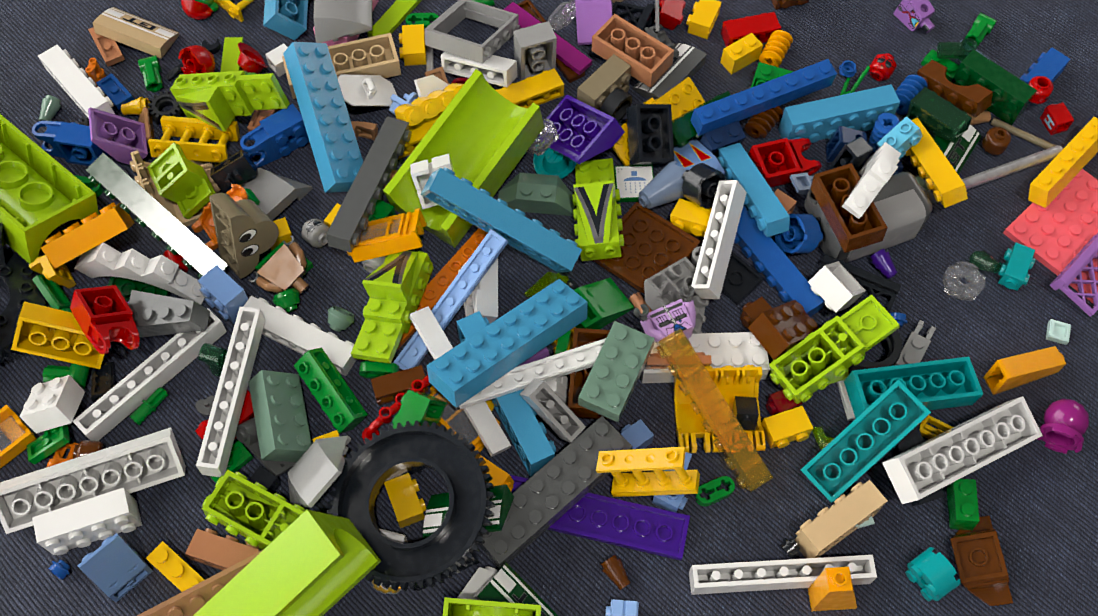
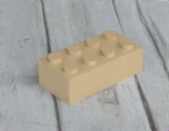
[794,480,888,558]

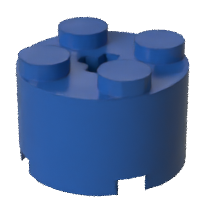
[775,214,823,254]

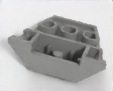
[314,0,372,43]
[241,168,313,220]
[644,257,709,334]
[288,436,351,508]

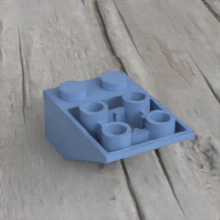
[77,533,153,602]

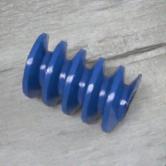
[895,74,928,115]
[868,113,900,152]

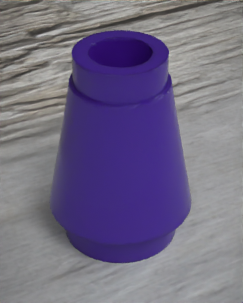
[870,249,898,279]

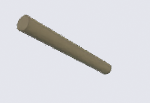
[991,118,1056,149]

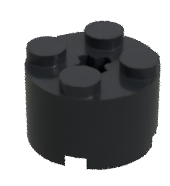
[682,163,727,209]

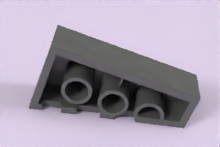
[128,290,210,337]

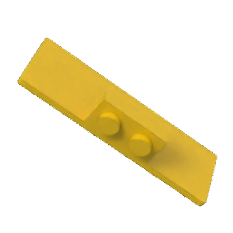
[612,77,705,166]

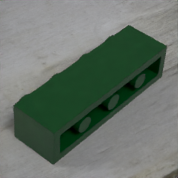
[672,91,731,147]

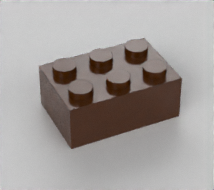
[748,300,819,360]

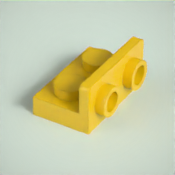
[29,255,76,289]

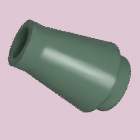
[38,95,61,121]

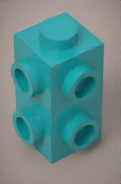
[998,242,1036,291]

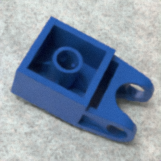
[240,104,310,168]
[32,121,109,166]

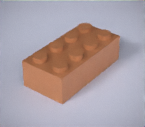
[592,14,674,88]

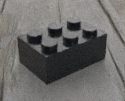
[626,104,674,165]

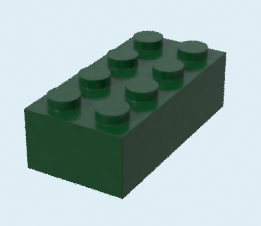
[951,49,1037,125]

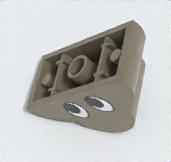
[209,193,279,279]

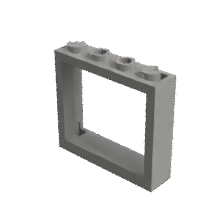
[425,0,520,64]

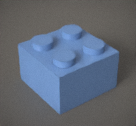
[198,265,248,324]

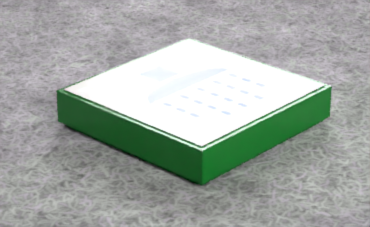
[614,165,654,202]

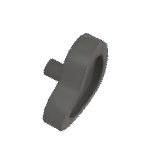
[195,396,215,417]

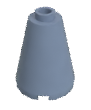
[638,161,686,209]

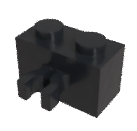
[210,149,257,193]

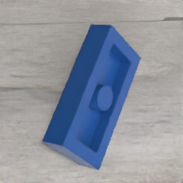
[96,73,134,110]

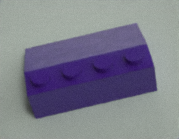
[535,95,625,164]

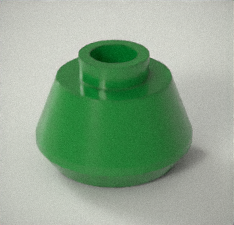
[273,288,300,313]

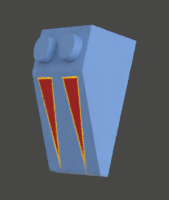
[674,139,725,175]

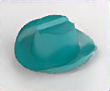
[533,145,576,179]

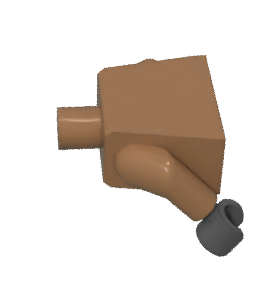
[249,235,309,294]

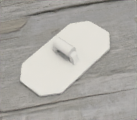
[338,74,397,106]

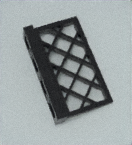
[589,1,655,60]
[817,254,901,315]

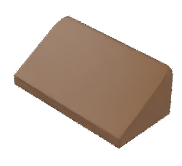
[138,107,155,150]

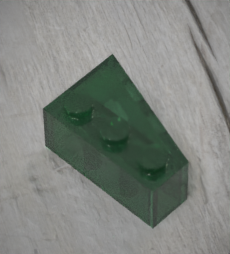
[907,87,972,143]

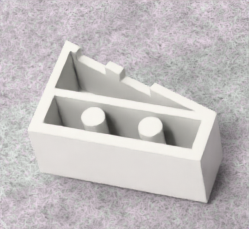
[458,257,498,324]

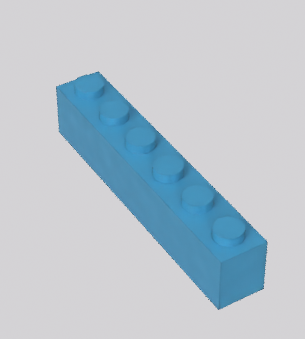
[717,143,790,237]

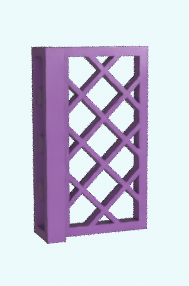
[1050,233,1098,317]

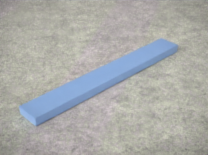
[393,229,508,370]

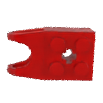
[748,138,822,187]
[70,285,140,354]

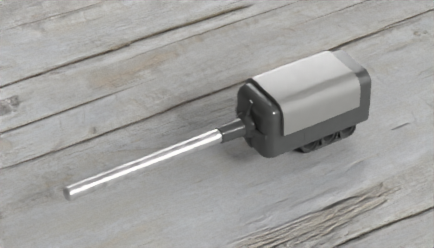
[804,145,1063,263]

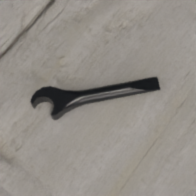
[164,39,221,81]

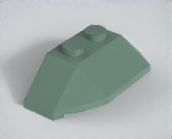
[498,173,575,216]

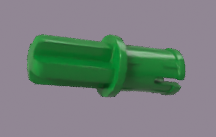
[129,387,168,426]

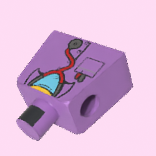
[893,0,935,33]

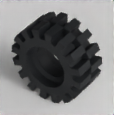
[148,91,185,125]

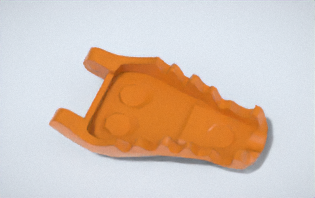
[191,184,248,251]

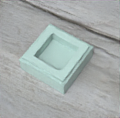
[1046,319,1071,345]

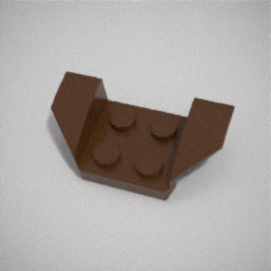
[950,516,1013,606]

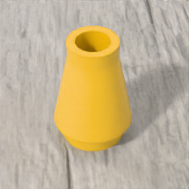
[121,97,150,115]

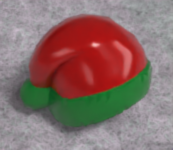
[181,0,219,20]

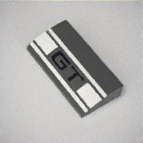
[633,43,707,99]

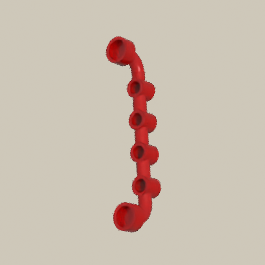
[362,372,431,443]

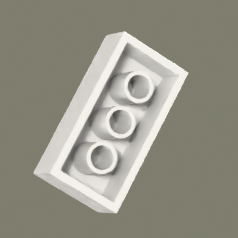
[32,487,142,555]

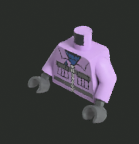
[633,285,696,351]

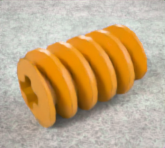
[759,30,793,67]

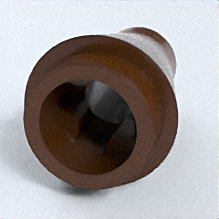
[601,554,631,590]

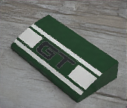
[914,113,981,175]
[423,484,514,539]
[474,562,558,616]

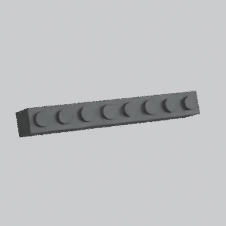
[326,116,412,252]

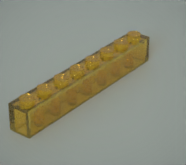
[656,328,773,492]

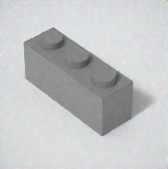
[520,379,586,443]

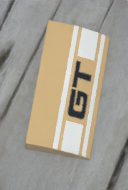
[93,7,179,59]

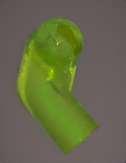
[812,427,834,449]

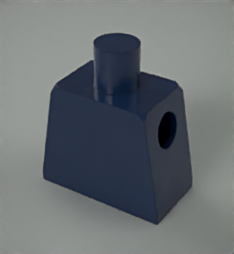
[825,126,875,162]

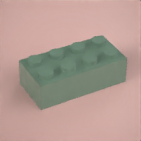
[578,321,655,423]
[249,370,312,462]

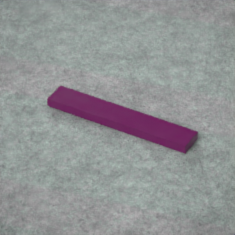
[503,2,592,75]

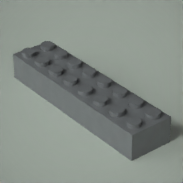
[478,416,633,568]

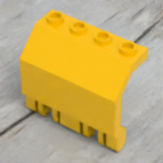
[674,365,766,453]

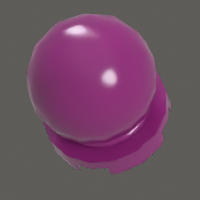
[1037,398,1089,454]

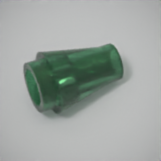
[970,251,1002,274]

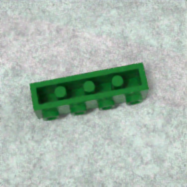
[293,347,368,434]

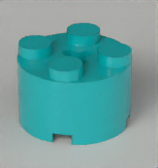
[905,547,961,602]

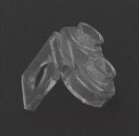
[548,0,576,30]

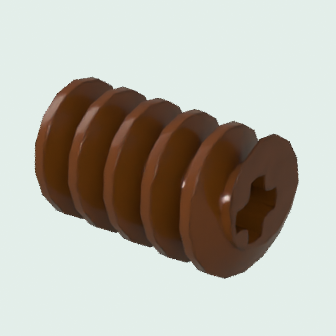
[745,106,783,138]

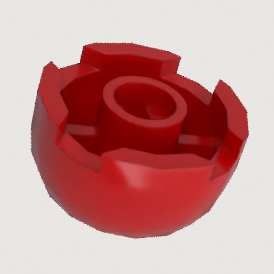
[178,45,215,74]

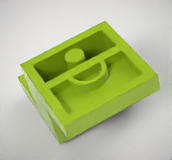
[147,143,216,219]

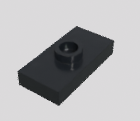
[91,362,115,402]

